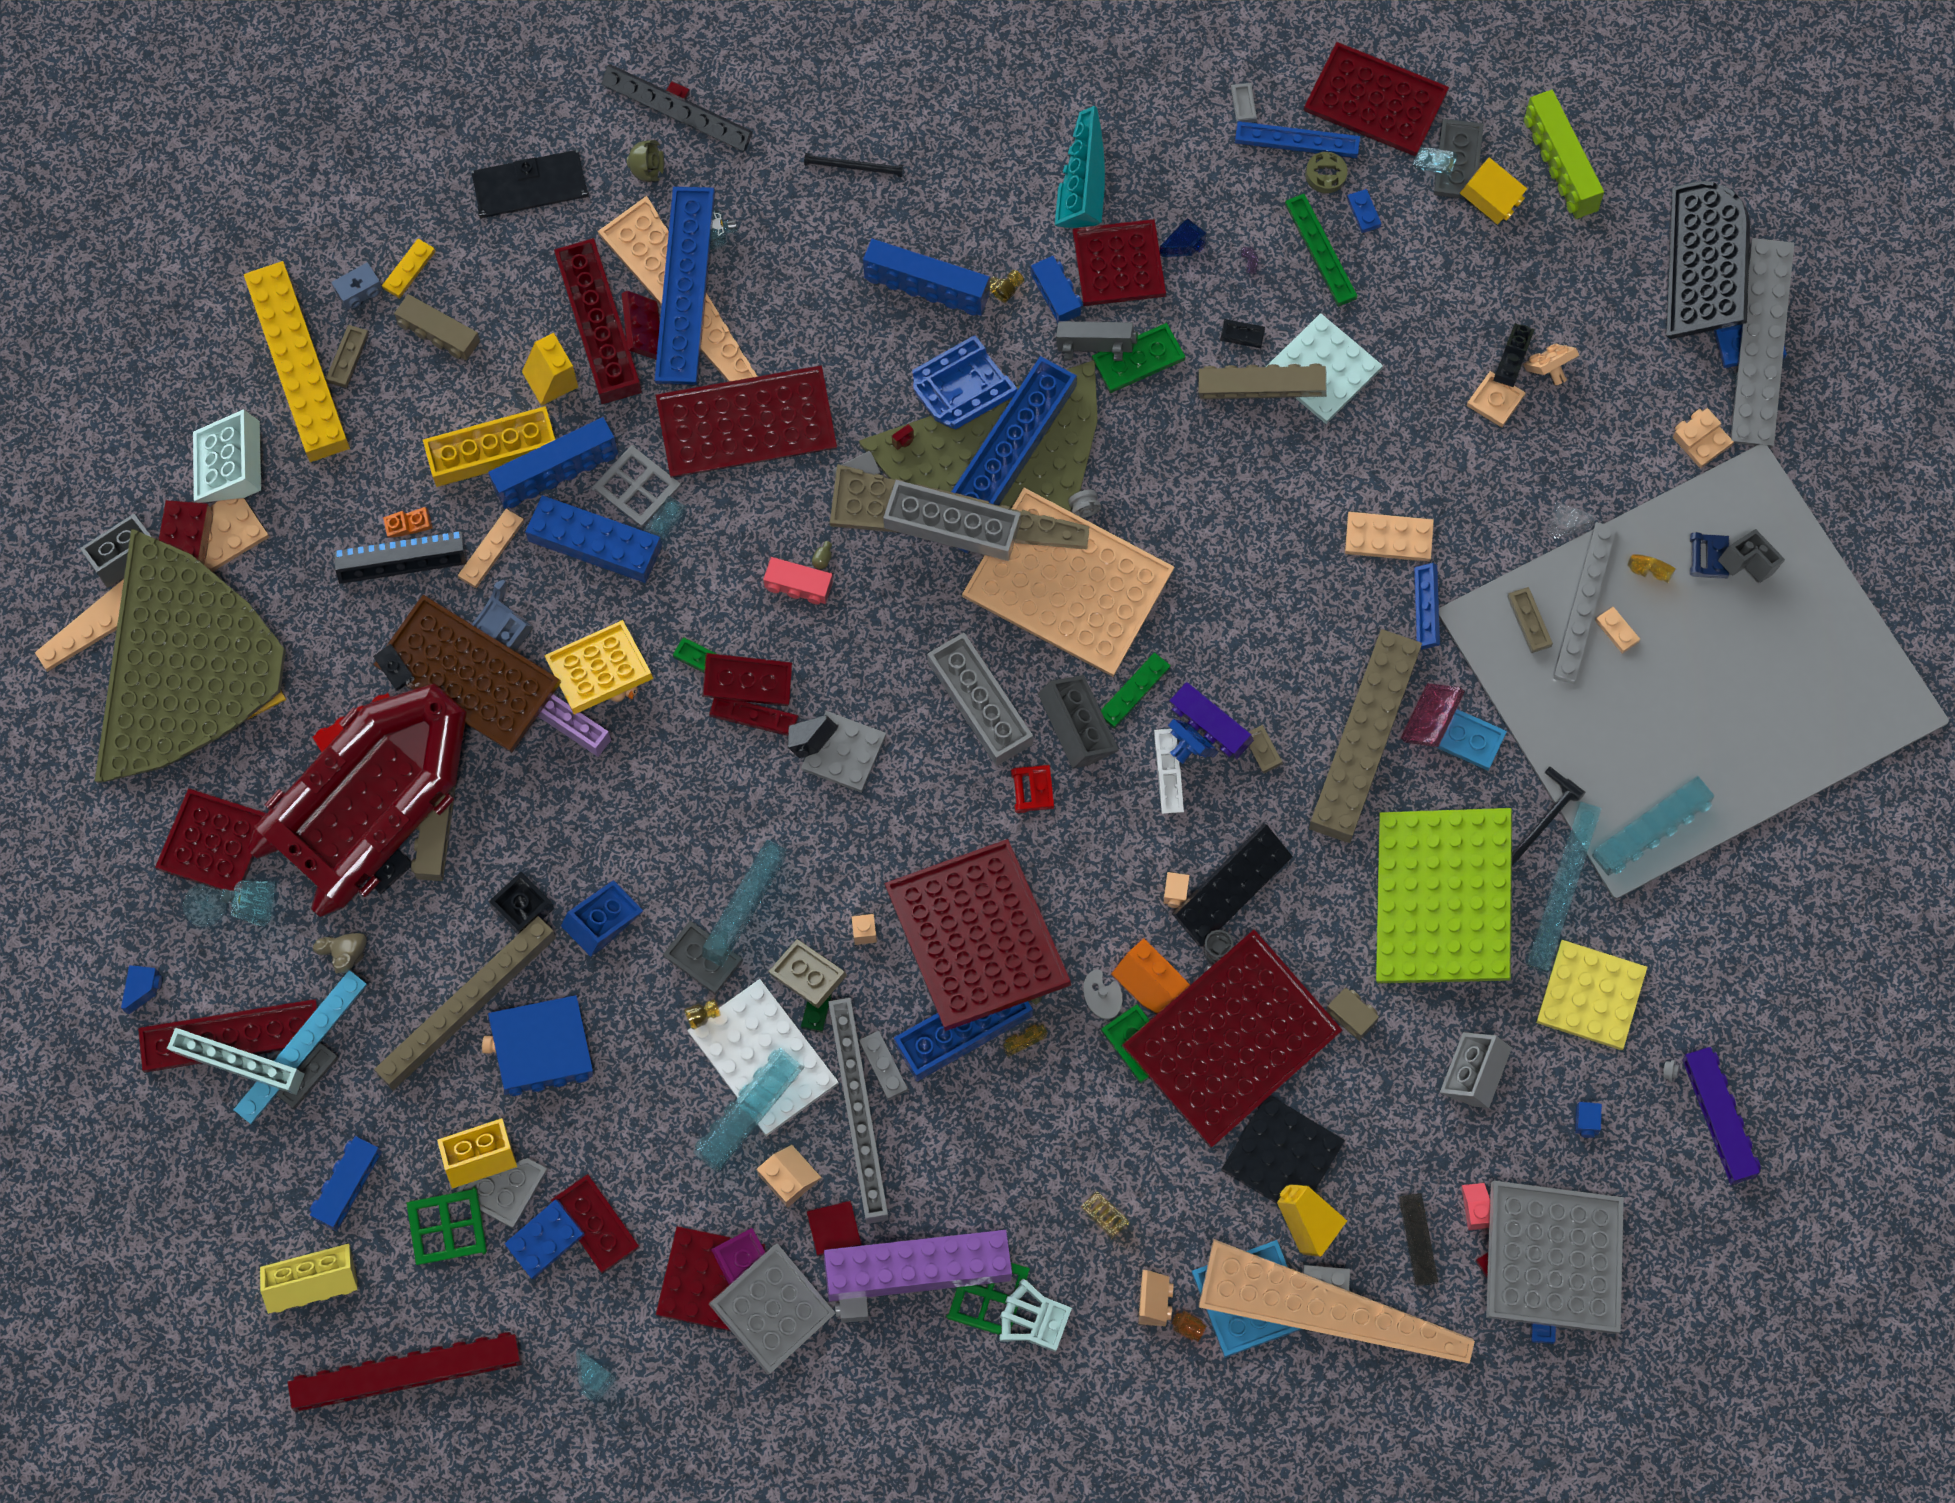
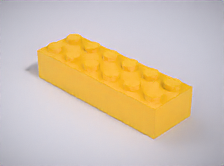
[423,406,555,487]

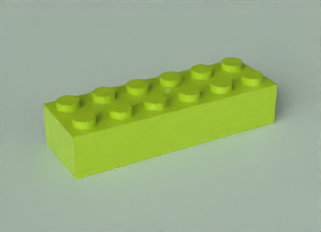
[1524,89,1604,219]

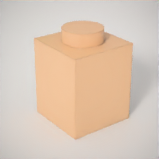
[1163,872,1189,908]
[852,914,877,945]

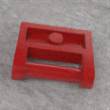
[1011,765,1054,813]

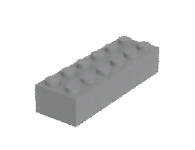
[883,480,1021,561]
[927,633,1033,766]

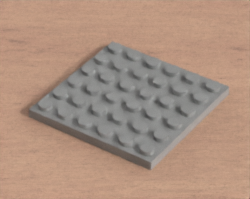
[1486,1181,1624,1334]

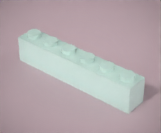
[167,1028,305,1095]

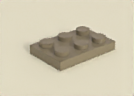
[768,939,847,1008]

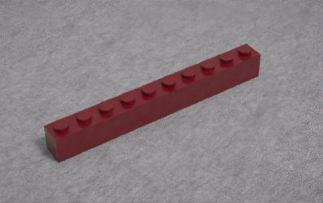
[287,1332,522,1412]

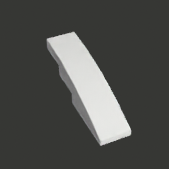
[1154,729,1184,814]

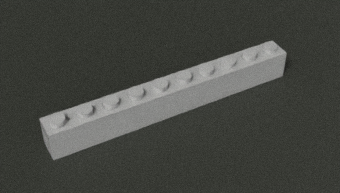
[828,998,889,1224]

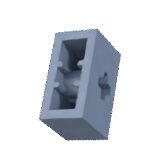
[331,262,383,310]

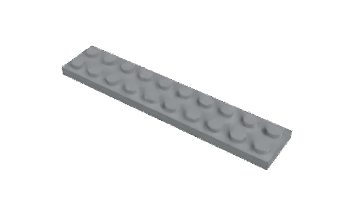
[1731,238,1794,448]

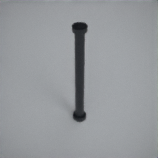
[804,153,903,177]

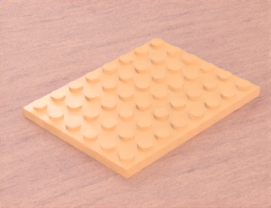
[962,488,1174,677]

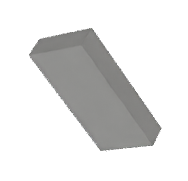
[1231,83,1257,124]

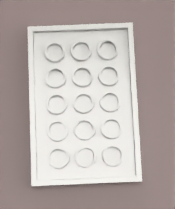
[687,979,839,1137]

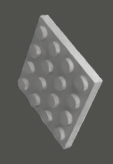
[709,1243,835,1374]

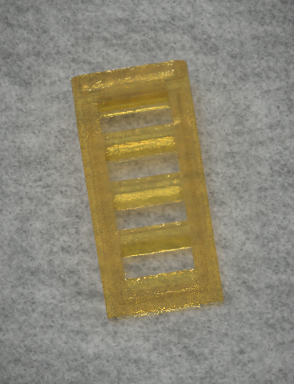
[1081,1191,1129,1239]

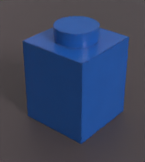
[1575,1102,1602,1138]

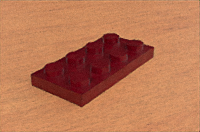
[702,653,792,706]
[551,1174,640,1274]

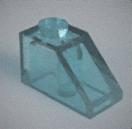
[576,1349,616,1402]

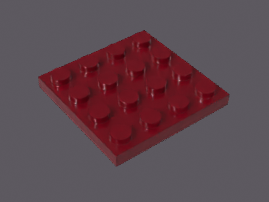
[1072,219,1166,306]
[155,788,266,895]
[655,1226,766,1332]

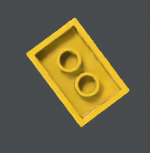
[437,1118,517,1189]

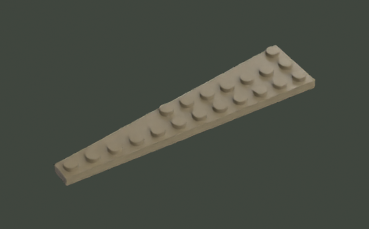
[830,464,1089,549]

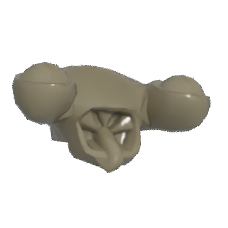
[313,933,367,974]

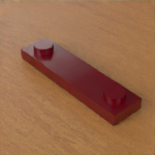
[709,698,799,736]

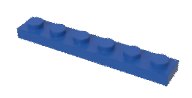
[1235,121,1360,158]

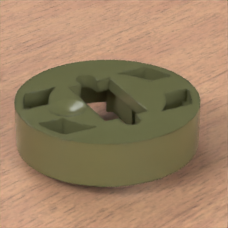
[1305,152,1348,193]

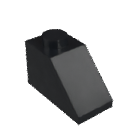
[788,715,837,758]

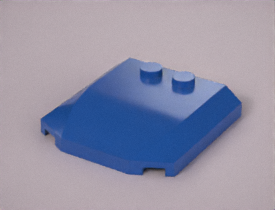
[912,335,1018,430]

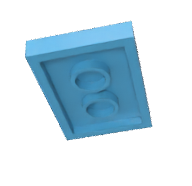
[1429,705,1507,771]

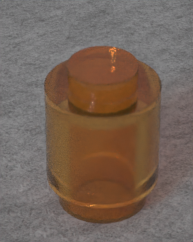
[1171,1310,1207,1342]

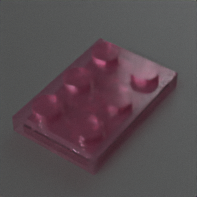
[1401,683,1465,747]

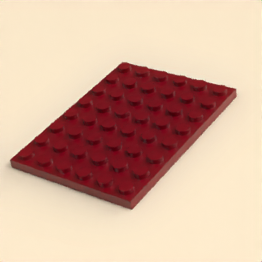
[884,839,1071,1031]
[1122,929,1343,1148]

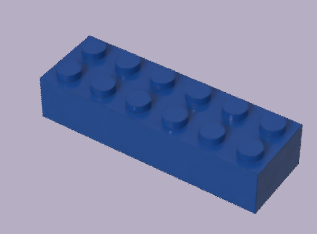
[863,239,990,316]
[488,417,618,509]
[525,495,662,583]
[894,1001,1033,1082]

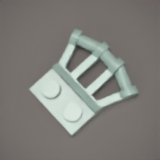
[1000,1279,1072,1352]

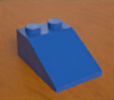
[561,880,643,957]

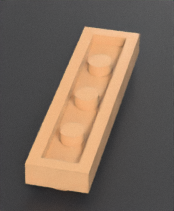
[458,509,524,588]

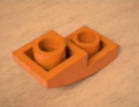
[383,507,432,538]

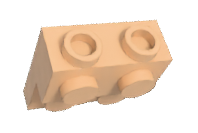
[1673,408,1734,469]

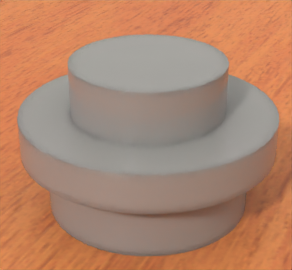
[1663,1060,1680,1082]

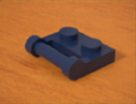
[1690,532,1729,579]

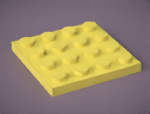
[1536,940,1647,1050]

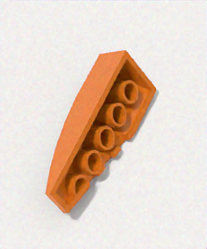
[1111,938,1190,1014]

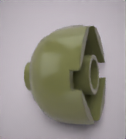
[627,140,664,182]

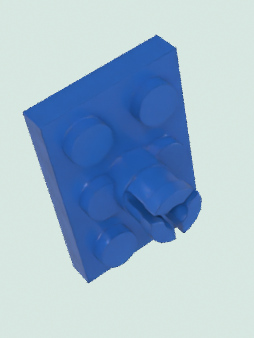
[1168,719,1219,764]

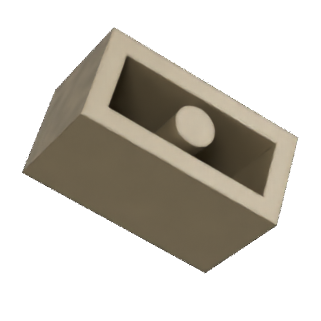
[1326,987,1379,1041]

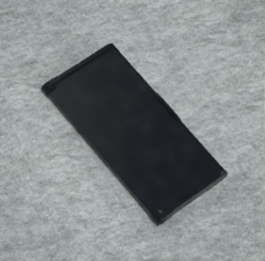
[471,149,589,219]

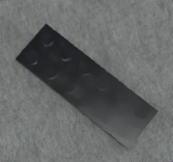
[1172,824,1293,947]

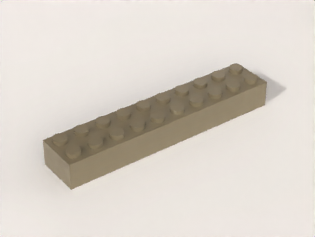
[1309,629,1422,843]

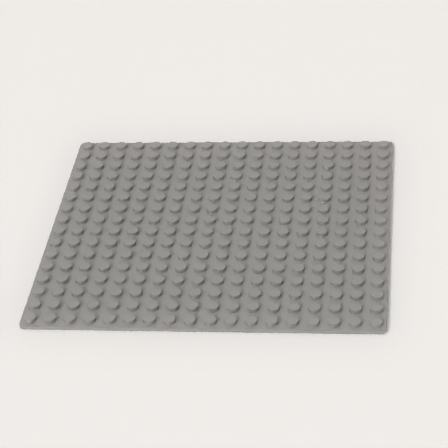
[1439,444,1949,899]

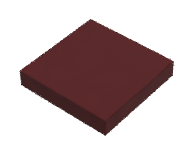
[807,1201,861,1257]

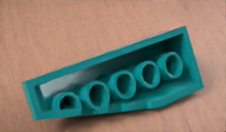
[1055,106,1105,228]

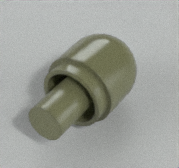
[812,541,832,569]

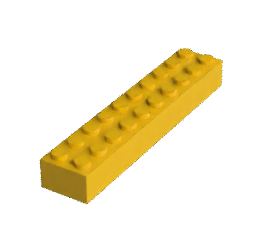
[243,261,350,462]

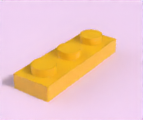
[382,239,436,299]

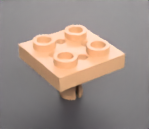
[1523,344,1579,385]

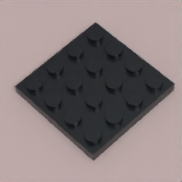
[1221,1096,1345,1204]

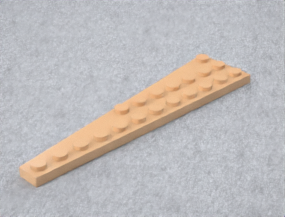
[598,196,758,382]
[35,498,269,672]
[1199,1239,1475,1364]

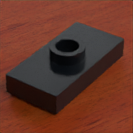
[1220,319,1265,348]
[373,644,415,691]
[366,849,412,895]

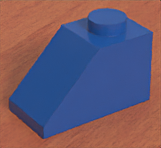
[121,965,162,1014]

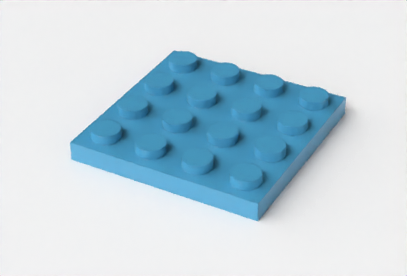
[1191,1240,1302,1358]

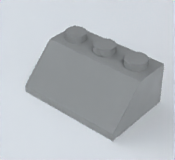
[1440,1032,1512,1108]

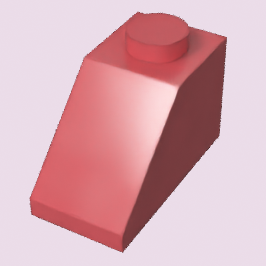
[1462,1183,1490,1230]

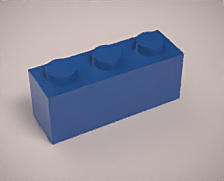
[1031,256,1083,323]

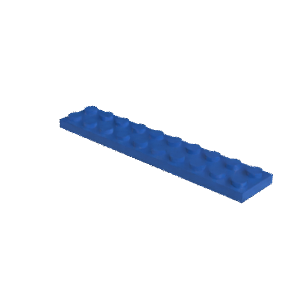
[654,187,715,385]

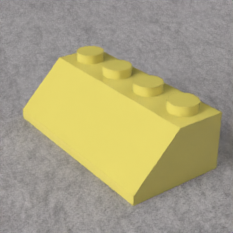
[260,1244,358,1314]

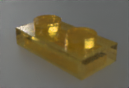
[1003,1025,1047,1058]

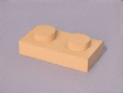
[1595,607,1640,654]

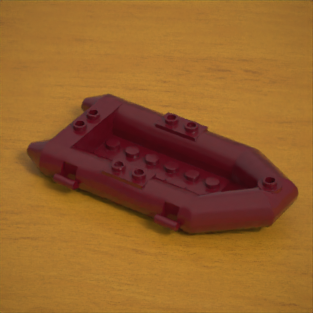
[248,683,467,917]

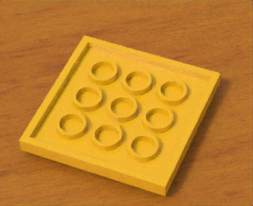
[544,620,653,715]

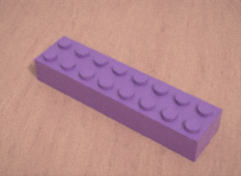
[824,1230,1012,1302]

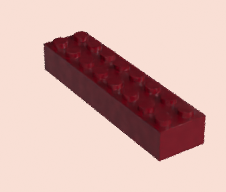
[554,238,642,404]

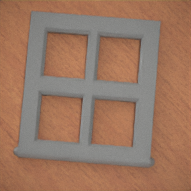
[591,445,681,527]

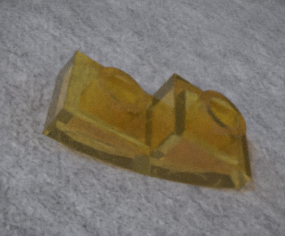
[1627,554,1676,583]

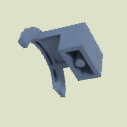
[471,580,534,652]

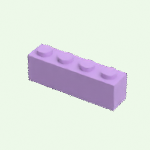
[538,695,611,757]

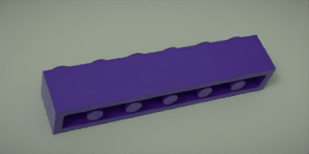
[1682,1047,1761,1186]

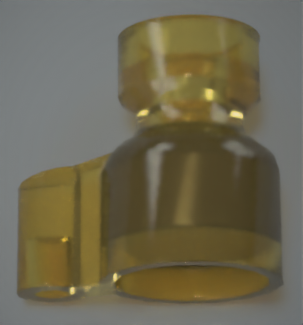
[990,269,1024,303]
[684,999,721,1030]

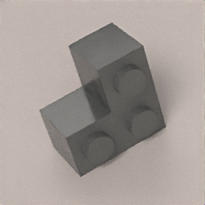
[1718,529,1785,583]

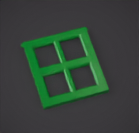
[406,1187,487,1265]
[946,1263,1030,1335]

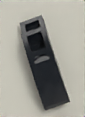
[1493,323,1534,387]

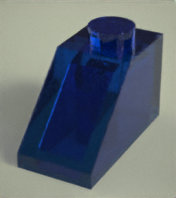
[1160,218,1206,257]

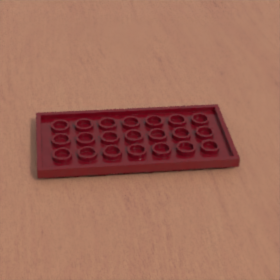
[655,365,837,478]

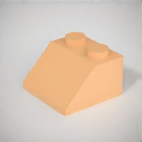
[756,1145,822,1208]
[1138,1270,1173,1326]

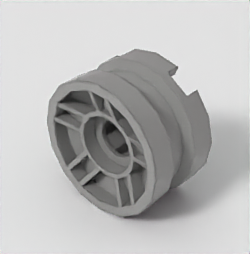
[1068,489,1101,518]

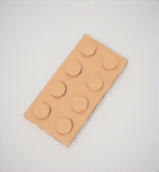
[1345,512,1434,562]

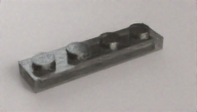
[1398,1193,1438,1287]

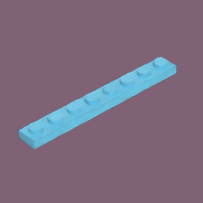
[233,970,367,1124]

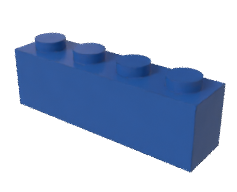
[310,1136,382,1232]

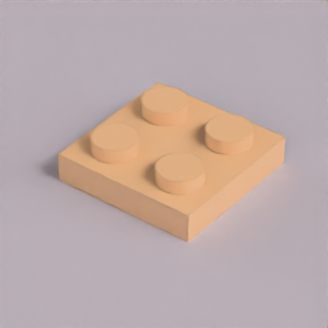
[1467,371,1526,427]

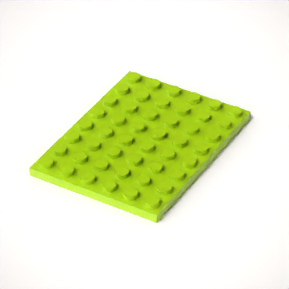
[1376,808,1512,983]

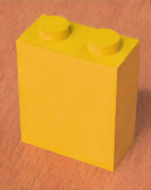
[1460,157,1527,225]

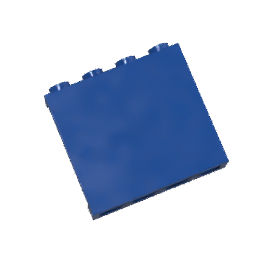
[488,995,593,1097]

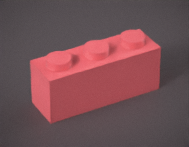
[763,557,833,605]

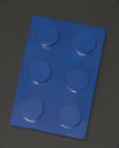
[1714,324,1787,368]
[504,1199,585,1279]

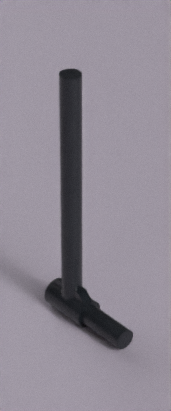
[1512,766,1586,866]

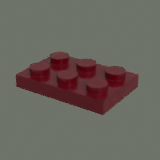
[621,290,660,360]

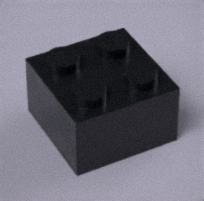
[489,872,554,935]

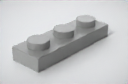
[859,1031,908,1100]

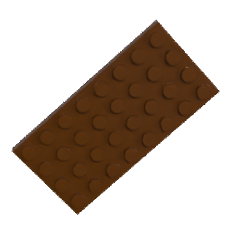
[373,595,561,753]

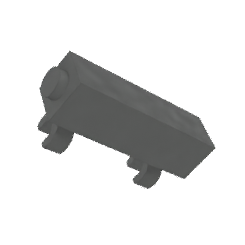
[1056,321,1138,361]

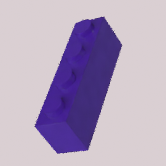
[1170,682,1254,760]

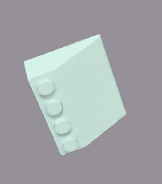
[193,409,261,503]

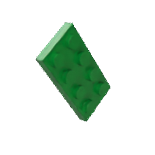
[1092,323,1185,393]

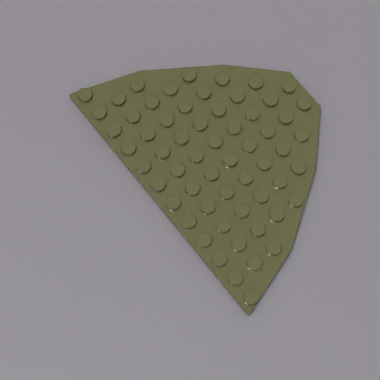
[859,360,1098,512]
[95,529,286,783]

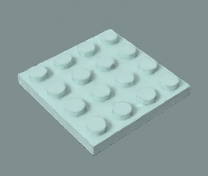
[1266,313,1383,424]

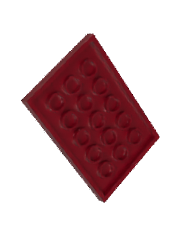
[1303,42,1449,157]

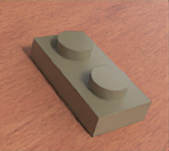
[1249,725,1283,773]

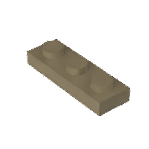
[326,325,369,388]
[1508,587,1553,653]

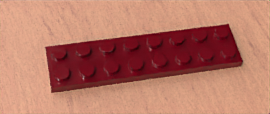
[138,999,322,1073]

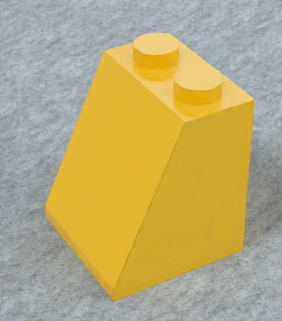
[522,333,578,406]
[1277,1185,1347,1257]

